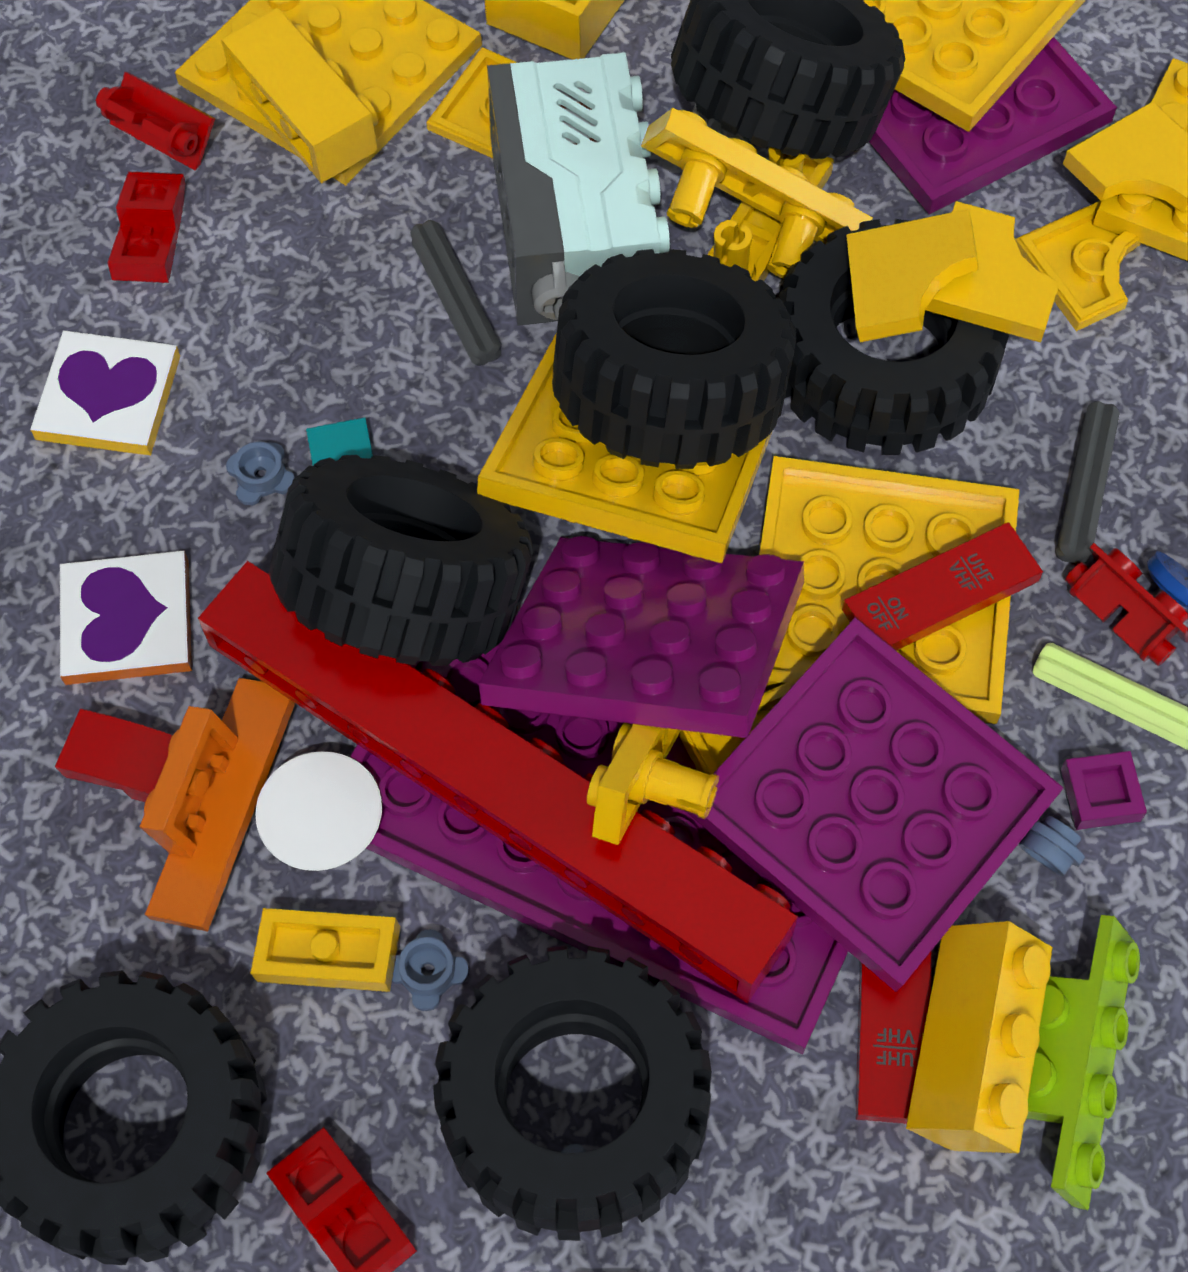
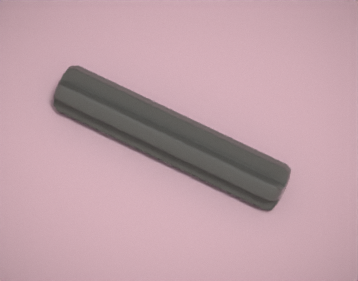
[410,220,501,366]
[1056,401,1120,565]

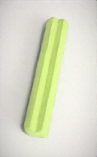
[1033,643,1188,750]

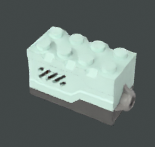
[487,52,670,326]

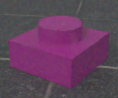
[1061,751,1147,830]

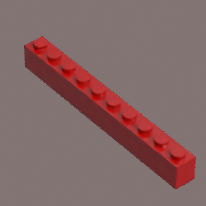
[198,560,798,1004]

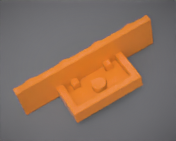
[139,678,295,932]

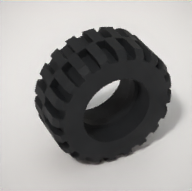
[671,0,906,159]
[779,219,1009,455]
[552,249,796,469]
[269,455,533,666]
[433,945,712,1241]
[0,970,268,1265]

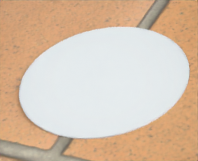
[255,751,382,871]

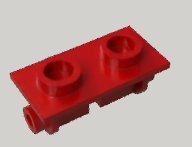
[96,72,215,171]
[1065,543,1188,666]

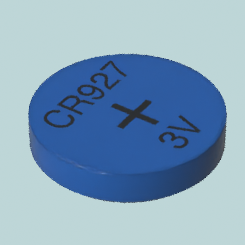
[1147,551,1188,609]

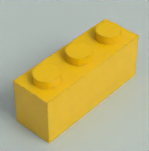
[221,7,378,184]
[906,921,1053,1153]

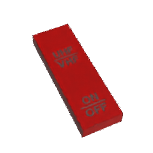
[842,522,1043,651]
[856,952,931,1124]

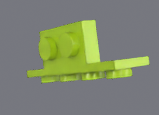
[1026,915,1140,1211]

